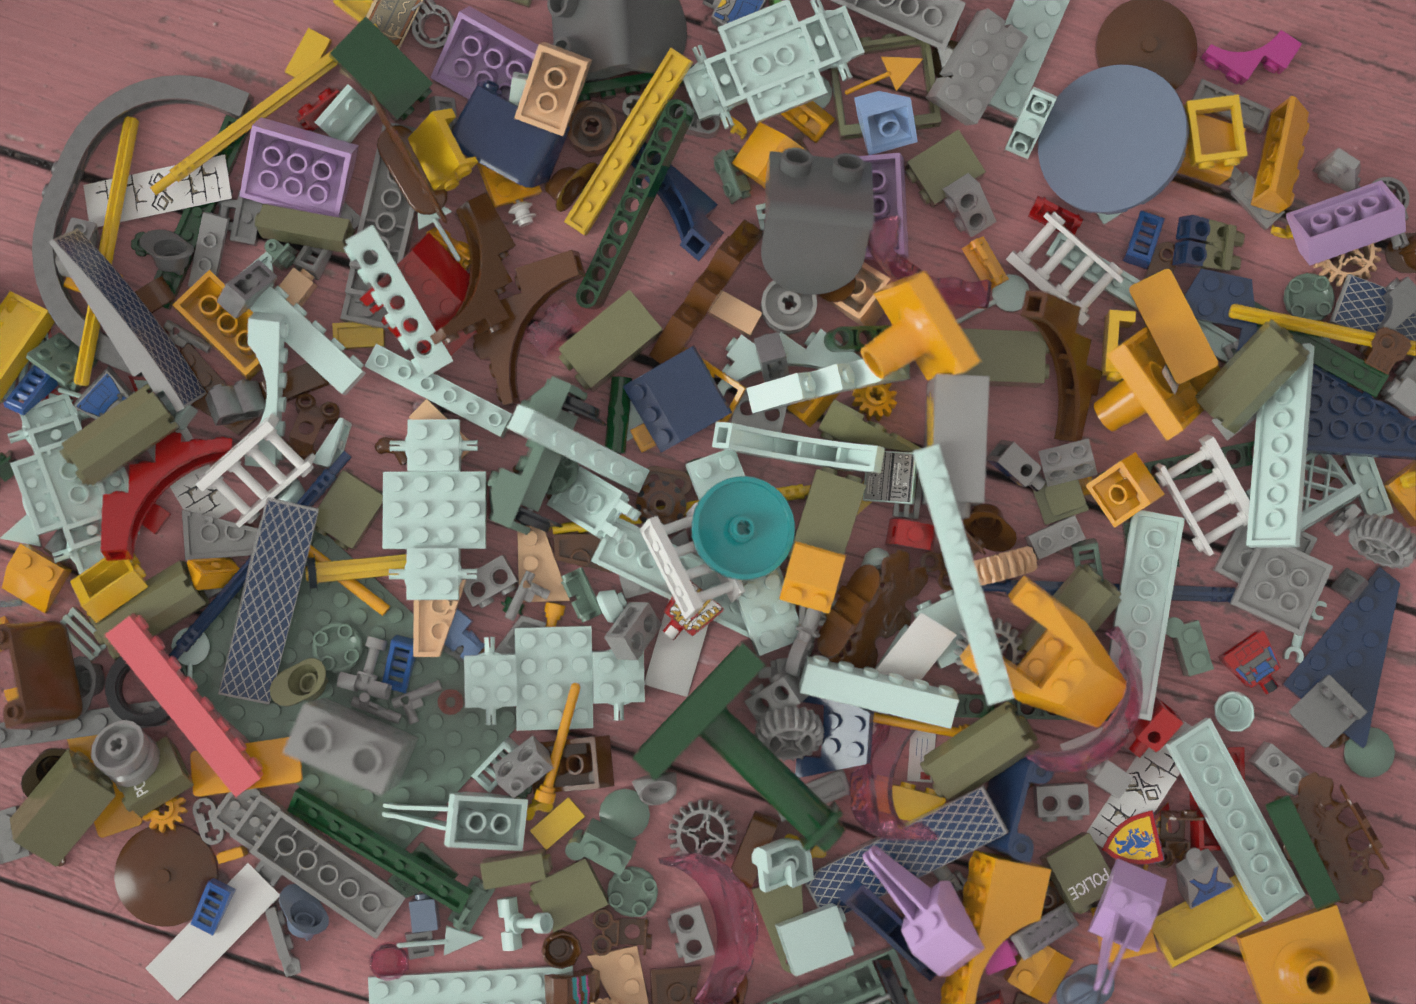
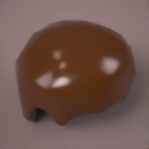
[541,929,582,969]

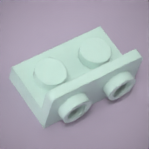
[315,84,376,143]

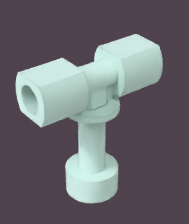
[497,896,553,951]

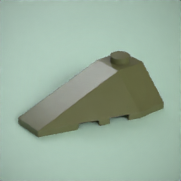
[818,399,922,453]

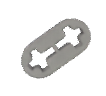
[192,797,226,845]

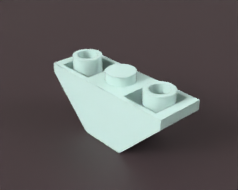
[1005,87,1057,159]

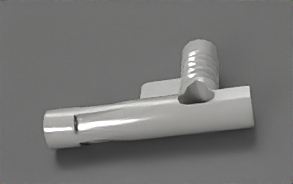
[163,320,212,353]
[505,571,550,621]
[391,680,443,725]
[351,692,402,724]

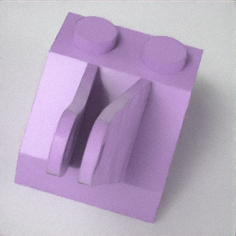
[863,846,985,976]
[1088,859,1167,994]

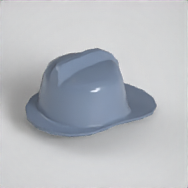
[279,884,329,941]
[1056,964,1115,1004]

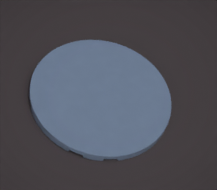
[1038,65,1189,215]

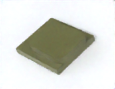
[1033,479,1089,525]

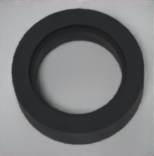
[105,656,186,727]

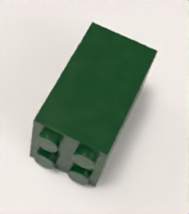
[329,16,433,122]

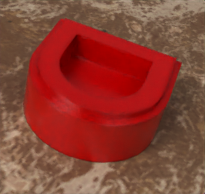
[142,504,172,534]

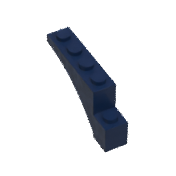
[631,142,724,261]
[839,878,937,981]

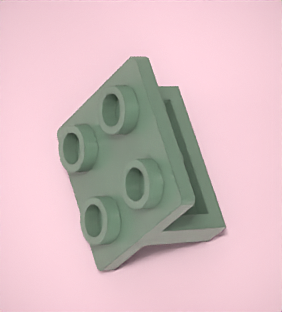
[26,333,98,392]

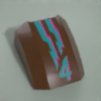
[544,967,600,1004]

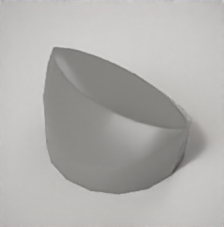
[632,772,677,805]

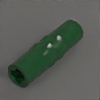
[605,376,633,454]

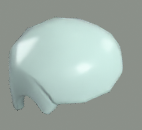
[1214,691,1255,732]

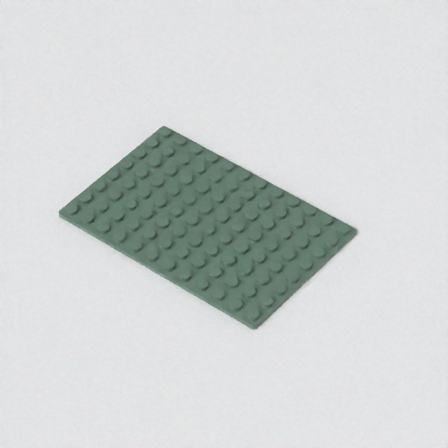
[178,530,516,849]

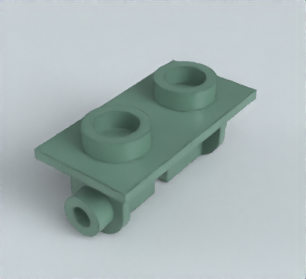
[713,149,752,204]
[264,239,298,271]
[561,567,602,623]
[447,875,496,932]

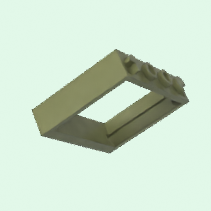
[829,34,941,141]

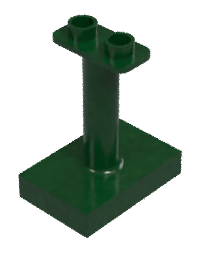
[633,641,846,852]

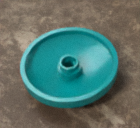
[691,476,795,580]

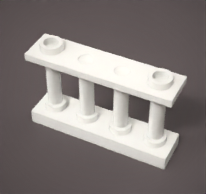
[1006,212,1124,326]
[195,413,316,528]
[1154,434,1250,556]
[639,502,745,620]

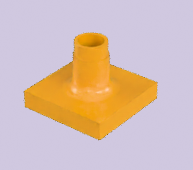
[861,271,980,380]
[1094,326,1205,440]
[1236,904,1371,1004]

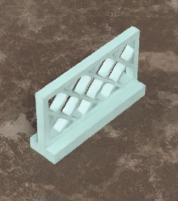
[1245,453,1364,533]

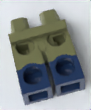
[1172,215,1245,272]

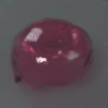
[369,942,409,981]

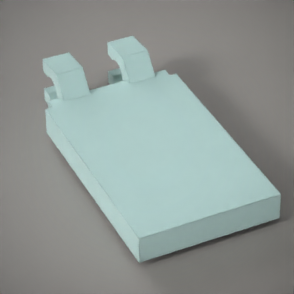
[547,465,641,543]

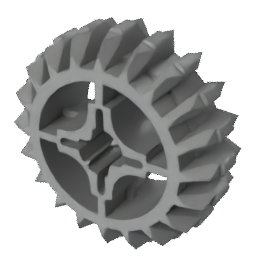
[1348,514,1416,569]
[954,617,1024,685]
[755,705,824,762]
[668,799,737,869]

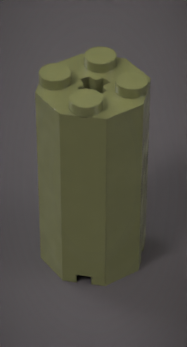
[1195,319,1310,434]
[59,384,180,487]
[89,560,210,660]
[1017,563,1122,653]
[920,701,1040,801]

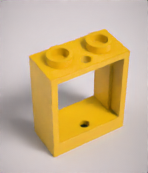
[1183,94,1248,170]
[70,554,148,623]

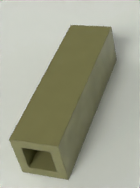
[255,204,355,253]

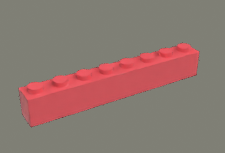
[105,613,263,797]

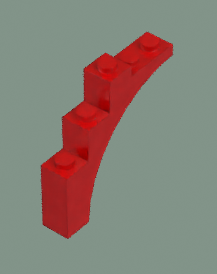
[101,432,235,561]

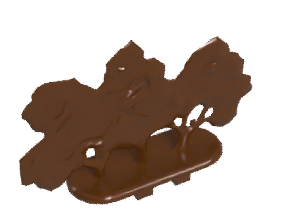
[369,90,448,224]
[817,549,929,669]
[1275,772,1390,904]

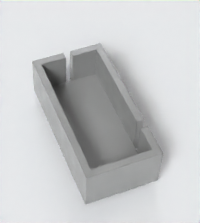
[926,9,1028,126]

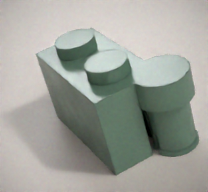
[1166,617,1214,677]
[565,818,637,875]

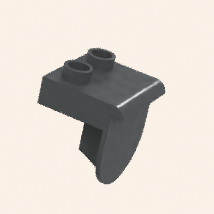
[547,0,687,84]
[761,148,874,295]

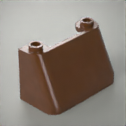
[0,621,83,731]

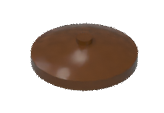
[1095,0,1198,90]
[115,823,219,927]

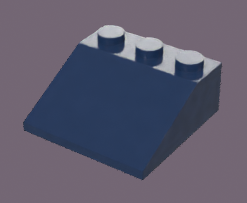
[623,346,732,453]

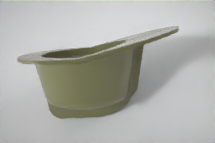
[270,658,329,706]

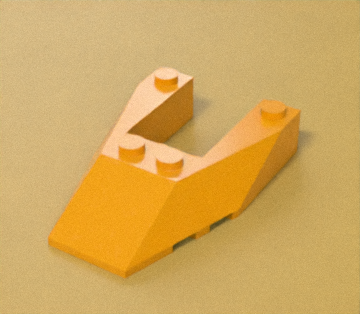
[960,575,1131,728]

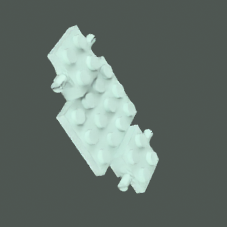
[683,0,865,129]
[7,394,140,575]
[383,419,487,600]
[464,626,645,731]

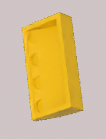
[0,291,55,402]
[1152,875,1263,969]

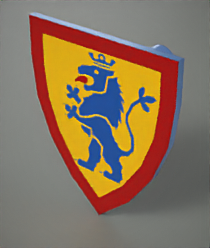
[1102,810,1165,865]

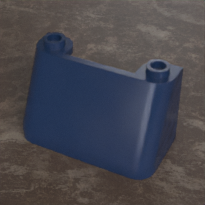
[451,80,571,188]
[983,753,1056,863]

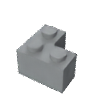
[1378,358,1416,418]

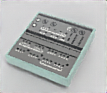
[863,451,917,505]

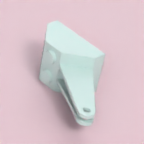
[382,792,528,851]

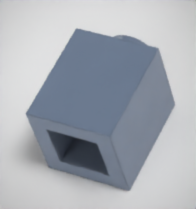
[409,893,441,933]

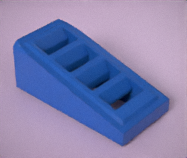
[1123,210,1165,269]
[3,365,58,416]
[382,635,416,694]
[191,878,236,936]

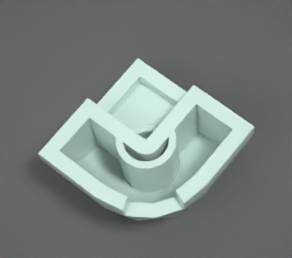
[752,838,814,893]

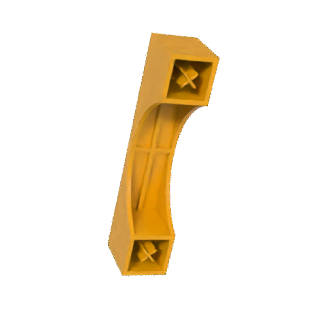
[940,850,1051,1004]

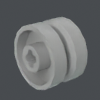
[760,280,817,335]
[91,720,160,787]

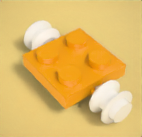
[477,162,542,227]

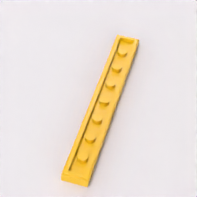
[564,48,693,236]

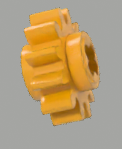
[852,383,897,421]
[142,795,188,833]

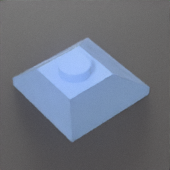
[854,91,918,155]

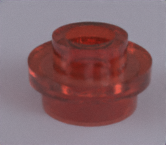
[438,689,464,715]

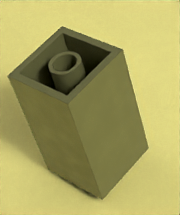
[558,289,663,392]
[955,329,1050,388]
[787,466,866,559]
[9,748,116,867]

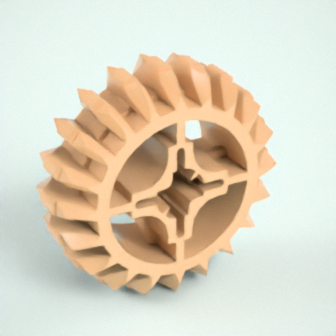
[1313,242,1382,287]
[974,546,1038,586]

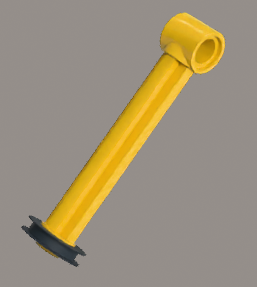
[305,554,407,593]

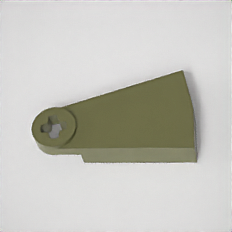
[751,884,803,973]

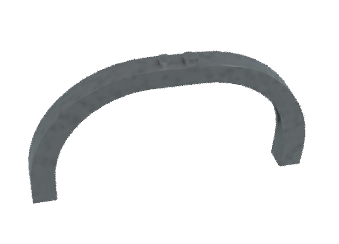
[32,75,254,377]

